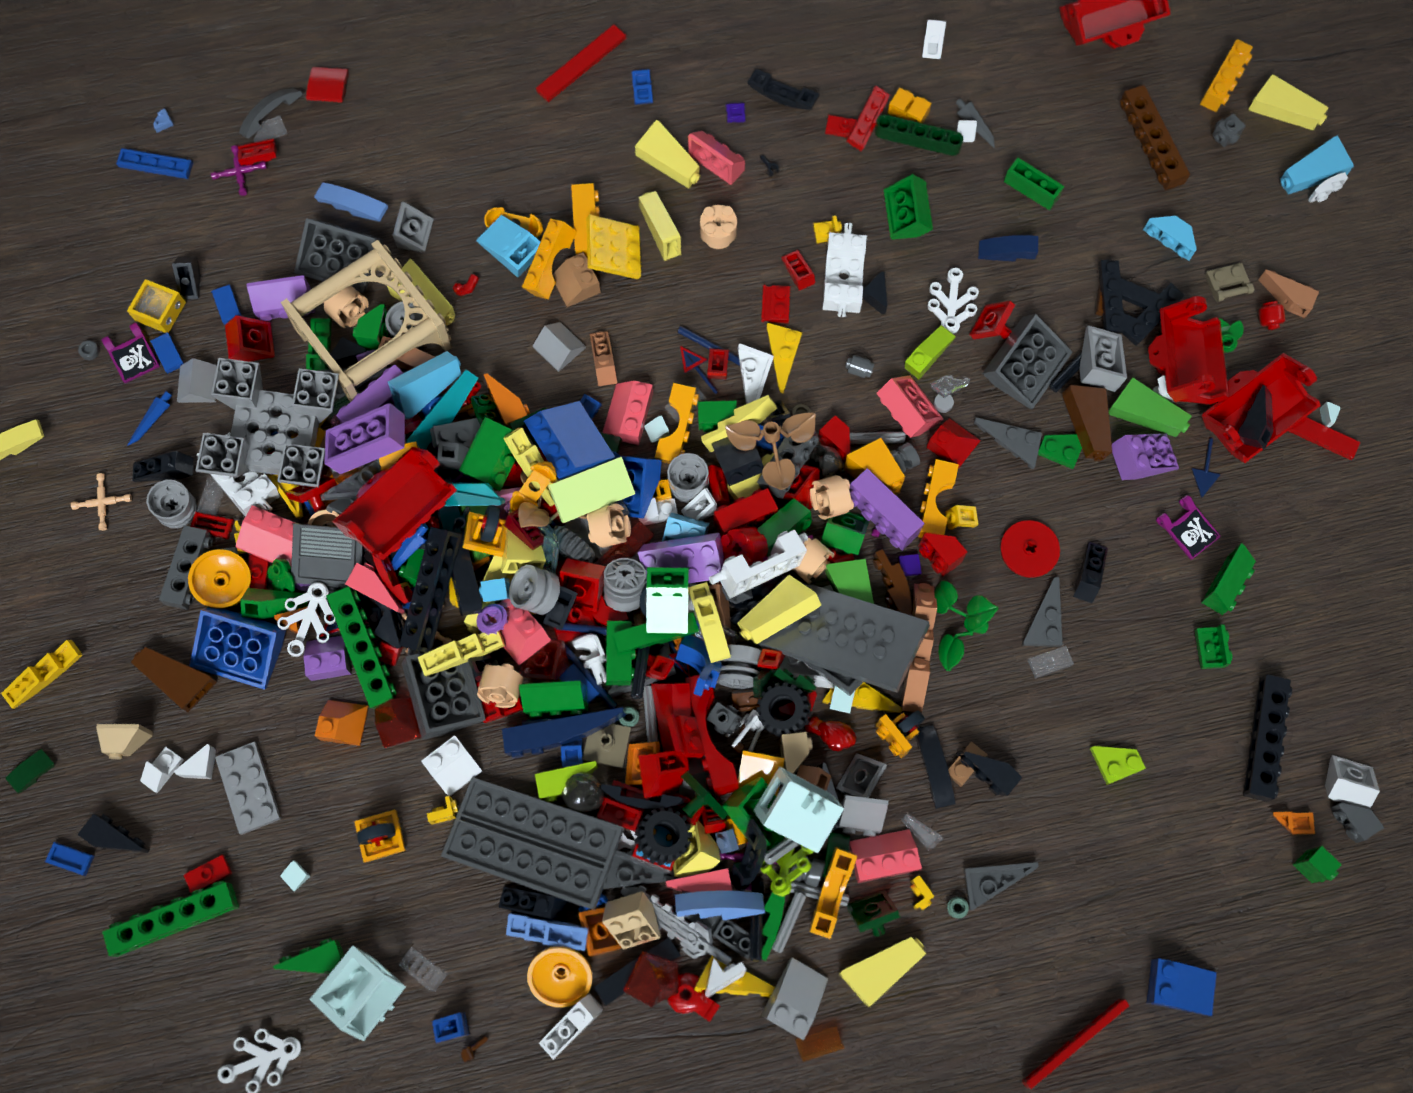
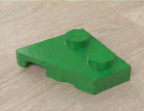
[1038,434,1082,469]

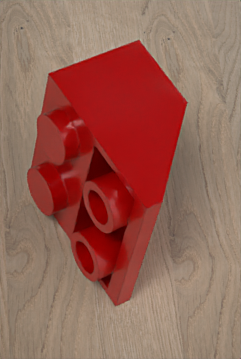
[918,533,967,577]
[638,750,689,798]

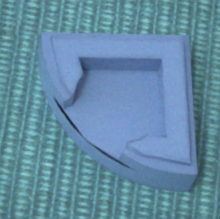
[153,108,173,133]

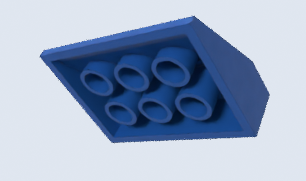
[524,401,616,481]
[189,607,286,690]

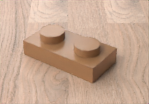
[948,741,987,787]

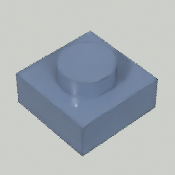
[716,829,739,854]

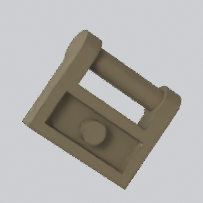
[1205,263,1254,302]

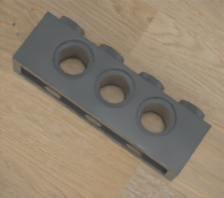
[757,431,819,499]
[159,525,213,610]

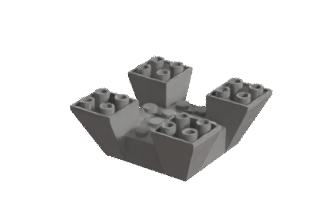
[195,358,339,488]

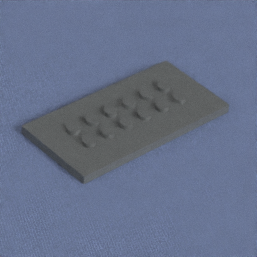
[748,575,930,693]
[441,777,624,911]

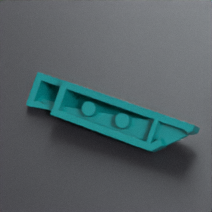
[406,370,478,450]
[444,483,505,506]

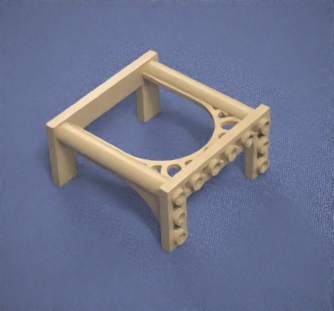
[280,240,452,402]

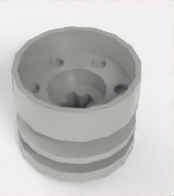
[667,453,709,503]
[146,480,197,528]
[604,558,646,612]
[717,645,761,689]

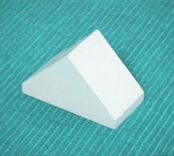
[681,488,717,521]
[174,744,216,779]

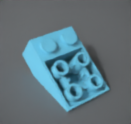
[476,215,540,278]
[662,513,710,541]

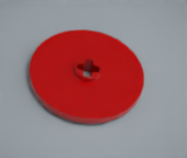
[1000,520,1060,578]

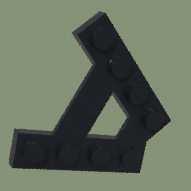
[1098,260,1185,346]

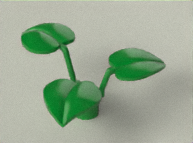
[934,580,999,672]

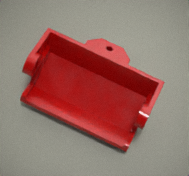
[1059,0,1171,48]
[1148,296,1229,404]
[1202,353,1321,463]
[332,447,457,560]

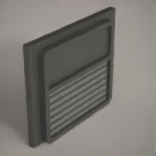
[291,523,363,588]

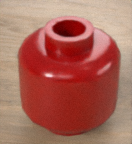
[1258,301,1286,330]

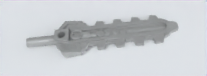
[621,885,733,966]

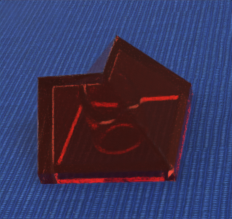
[519,639,568,680]
[375,698,422,748]
[623,951,678,1007]

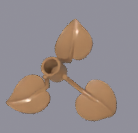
[725,413,816,490]
[518,471,587,532]

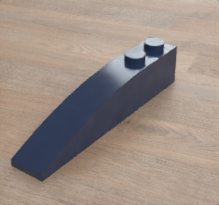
[502,707,627,758]

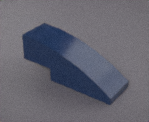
[978,235,1039,262]

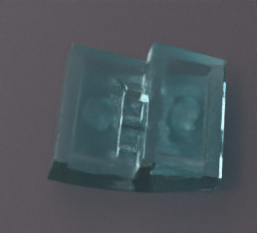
[538,524,560,574]

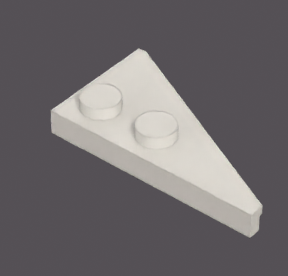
[737,343,774,404]

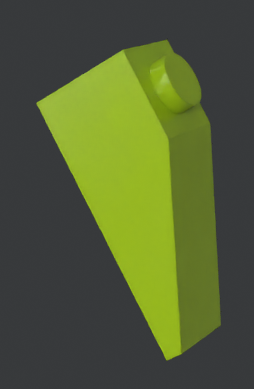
[905,325,956,380]
[535,761,598,803]

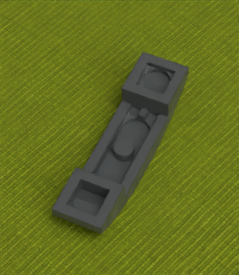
[239,88,303,139]

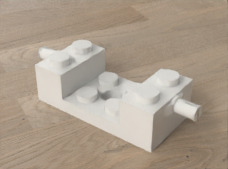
[822,223,867,317]
[197,432,280,517]
[709,530,808,598]

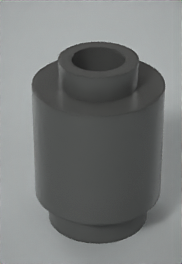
[845,355,874,378]

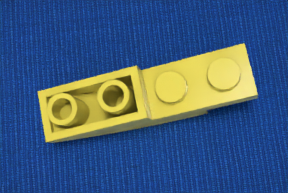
[689,582,731,663]

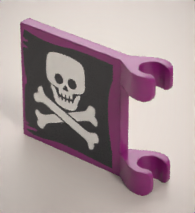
[102,323,160,384]
[1156,495,1221,560]

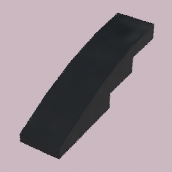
[594,938,681,1006]

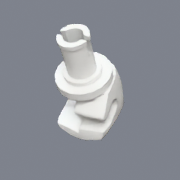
[572,633,606,685]

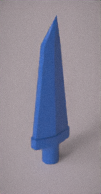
[127,391,172,446]
[391,523,429,571]

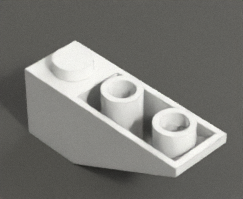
[539,993,604,1059]

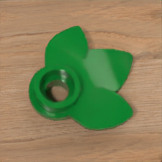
[1219,318,1244,352]
[268,558,295,592]

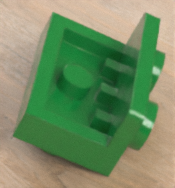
[1195,624,1233,669]

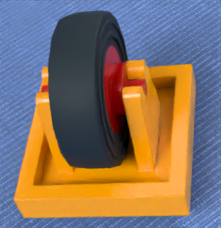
[462,506,507,557]
[875,710,925,758]
[354,810,406,863]

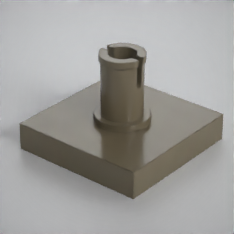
[582,724,631,769]

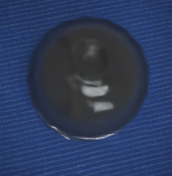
[809,444,844,480]
[562,772,605,815]

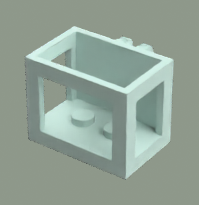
[754,767,844,853]
[310,946,406,1041]

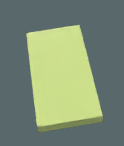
[548,457,635,523]

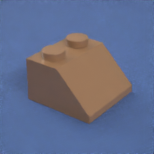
[552,252,601,307]

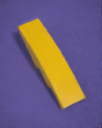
[1,640,83,709]

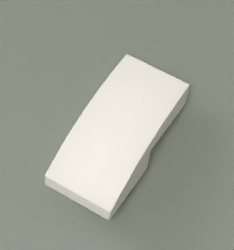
[1308,172,1348,203]

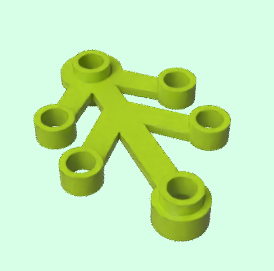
[760,845,814,896]

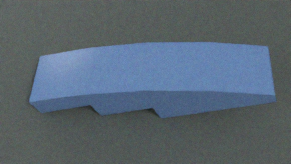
[314,182,389,221]
[675,890,765,920]
[506,913,588,951]

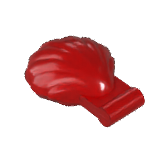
[805,716,856,751]
[667,973,720,1022]

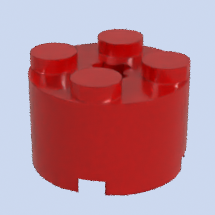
[721,527,768,567]

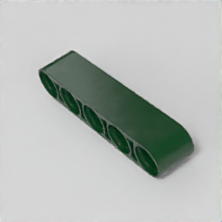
[875,115,964,156]

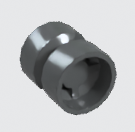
[890,442,920,473]
[790,852,825,888]

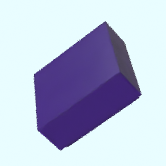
[726,103,745,123]
[898,554,921,576]

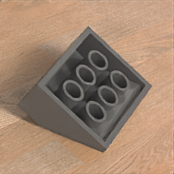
[294,218,384,294]
[982,314,1072,409]
[402,652,486,740]

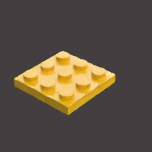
[586,214,641,279]

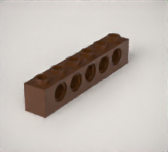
[1120,85,1190,190]

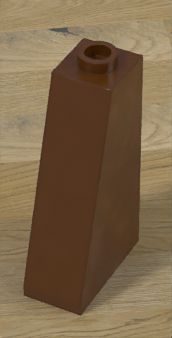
[1062,385,1112,461]
[131,647,217,712]

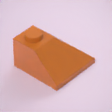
[315,700,369,746]

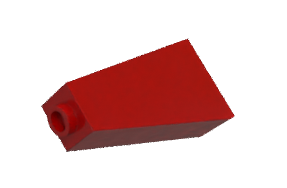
[651,683,693,758]

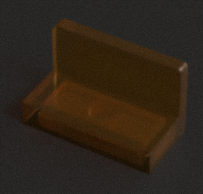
[795,1026,845,1062]

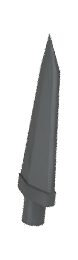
[956,99,995,149]

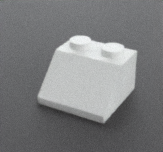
[421,735,483,796]
[1325,755,1380,809]

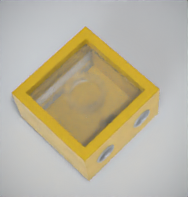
[127,279,186,333]

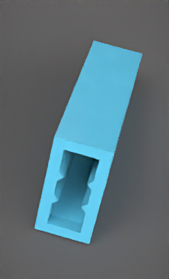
[1280,136,1354,194]
[388,351,461,419]

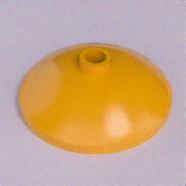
[188,549,251,609]
[527,946,592,1007]

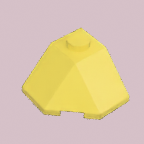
[673,821,721,877]

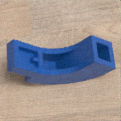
[676,635,722,697]

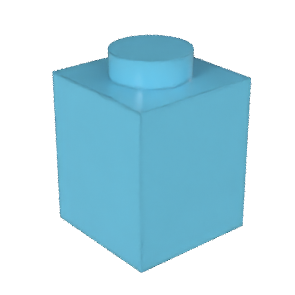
[479,578,510,602]

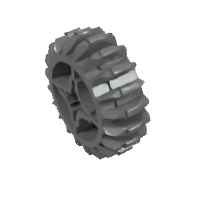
[546,525,596,563]

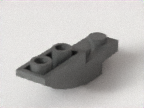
[685,914,750,959]

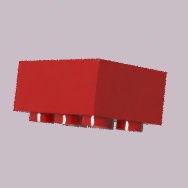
[714,488,778,537]

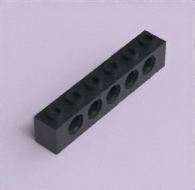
[399,527,462,653]
[1243,674,1292,802]

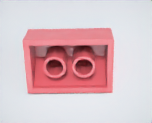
[688,131,745,185]
[877,375,944,438]
[603,381,653,445]
[235,505,295,568]
[490,599,551,665]
[849,829,922,883]

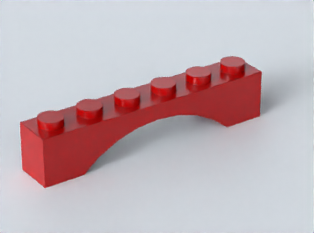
[685,675,739,797]

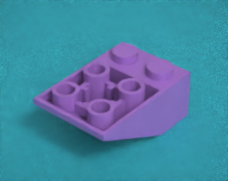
[1112,433,1179,480]

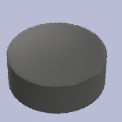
[78,340,100,360]

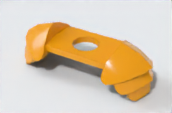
[484,207,543,238]
[510,461,556,512]

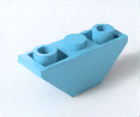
[1143,216,1197,261]

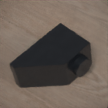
[172,256,200,299]

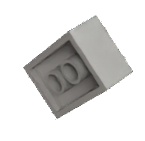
[1080,325,1127,392]
[838,795,888,837]
[761,957,828,1040]

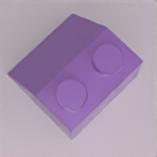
[304,636,352,681]

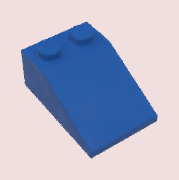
[612,456,662,518]
[1147,959,1216,1016]

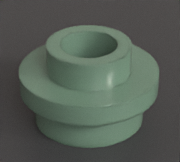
[619,707,639,727]
[947,897,969,919]

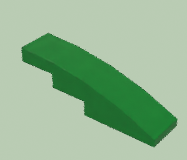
[306,318,332,371]
[613,612,699,653]
[762,892,785,962]

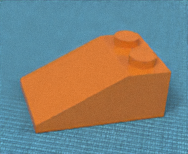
[484,373,530,429]

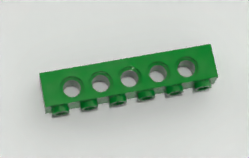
[326,586,397,709]
[102,881,239,957]

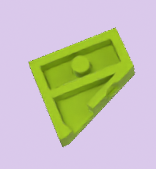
[1090,746,1146,785]

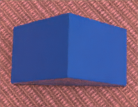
[432,1013,469,1043]

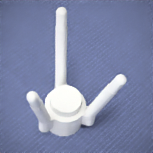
[725,710,764,752]

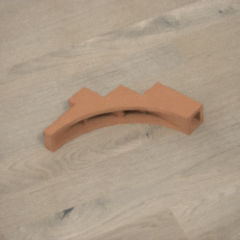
[901,583,937,713]

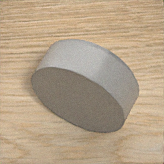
[934,393,954,413]

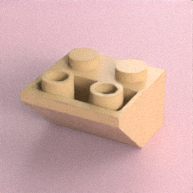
[602,891,661,950]

